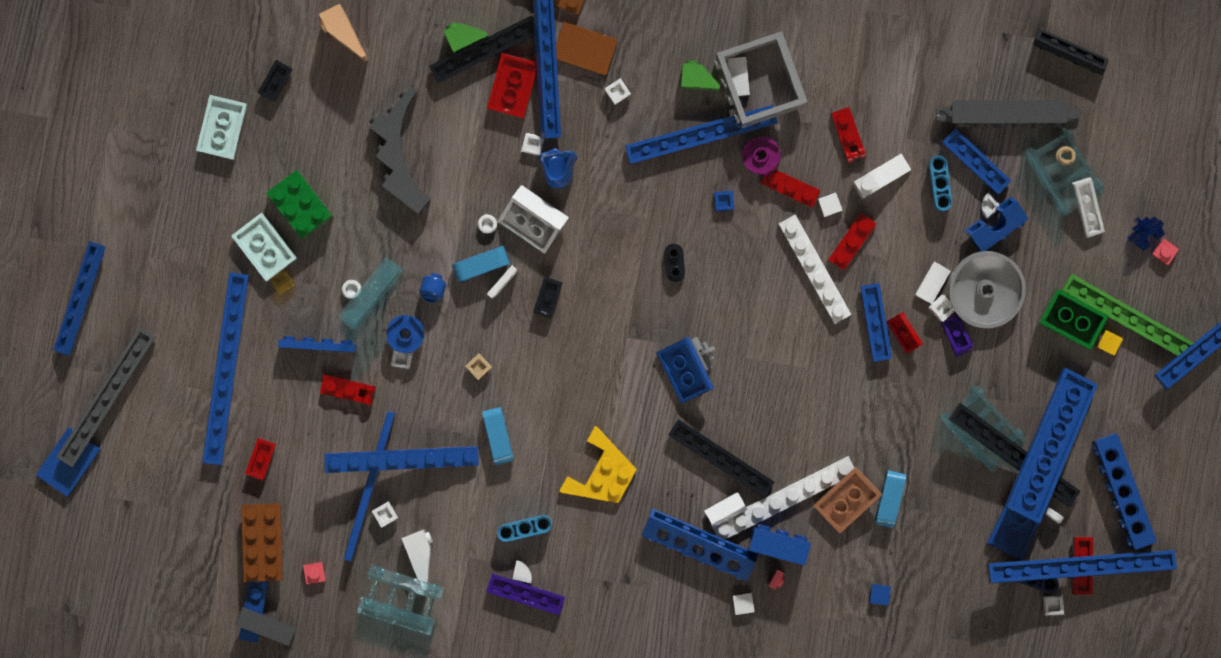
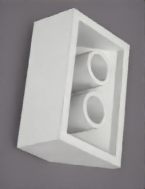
[497,185,569,254]

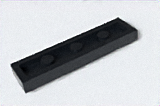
[1033,28,1109,76]

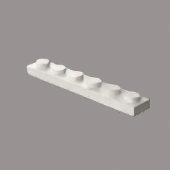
[778,215,851,324]

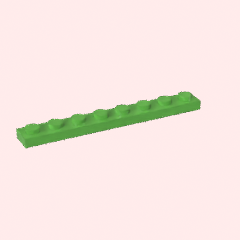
[1061,274,1193,356]

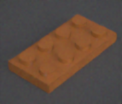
[241,503,283,582]

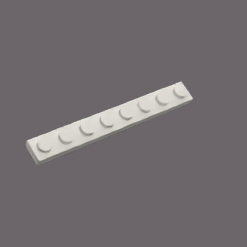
[711,456,854,539]

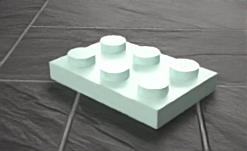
[196,95,248,160]
[232,213,297,282]

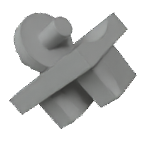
[691,337,715,371]

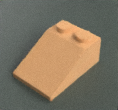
[318,4,368,61]

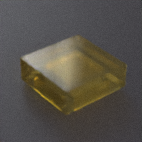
[269,269,296,296]

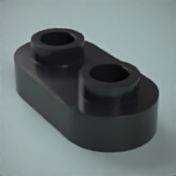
[664,244,685,282]

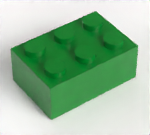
[266,170,334,240]
[1037,289,1109,350]

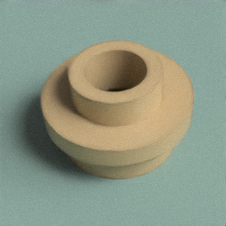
[1056,146,1075,166]

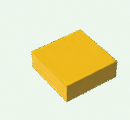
[1097,330,1123,356]

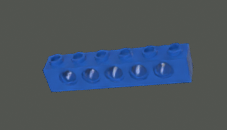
[1091,433,1157,550]
[641,508,758,581]

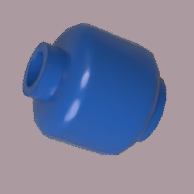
[419,273,447,303]

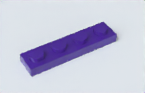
[486,573,565,615]

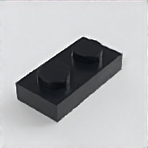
[257,60,293,103]
[533,276,563,319]

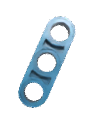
[928,155,952,212]
[452,246,510,283]
[482,407,514,465]
[875,470,906,528]
[497,515,552,542]

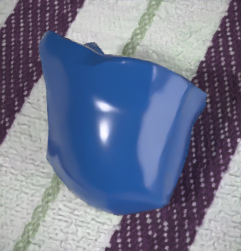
[538,148,578,188]

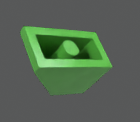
[444,22,488,53]
[681,61,720,91]

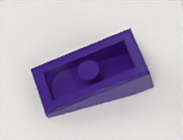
[940,314,973,358]

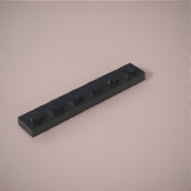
[429,15,535,84]
[668,419,775,498]

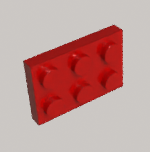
[487,53,537,119]

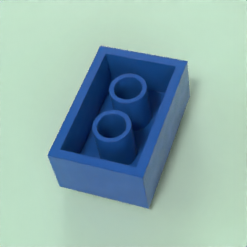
[747,524,811,565]

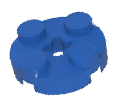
[386,315,425,353]

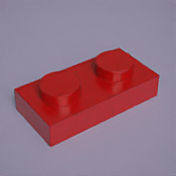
[886,312,923,354]
[245,438,277,480]

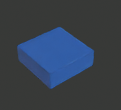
[714,191,735,212]
[869,584,891,606]

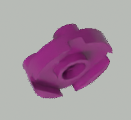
[742,136,782,176]

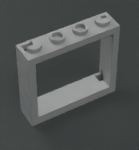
[714,31,808,128]

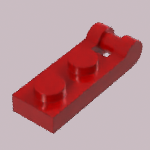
[831,107,867,163]
[320,374,376,405]

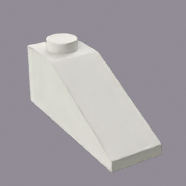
[852,153,911,199]
[402,529,433,592]

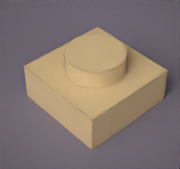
[465,353,492,380]

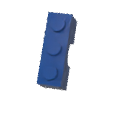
[965,197,1029,252]

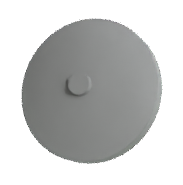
[948,251,1026,328]

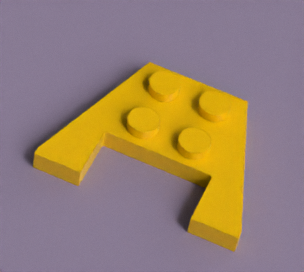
[559,426,637,503]

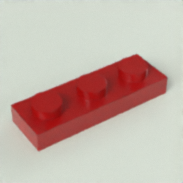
[760,169,821,208]
[828,213,877,271]
[1072,537,1094,595]

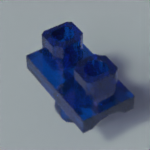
[1127,216,1165,251]

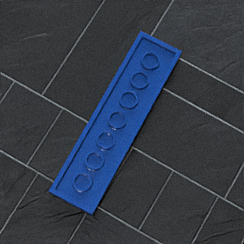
[1004,368,1098,524]

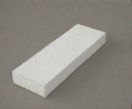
[1072,177,1105,238]

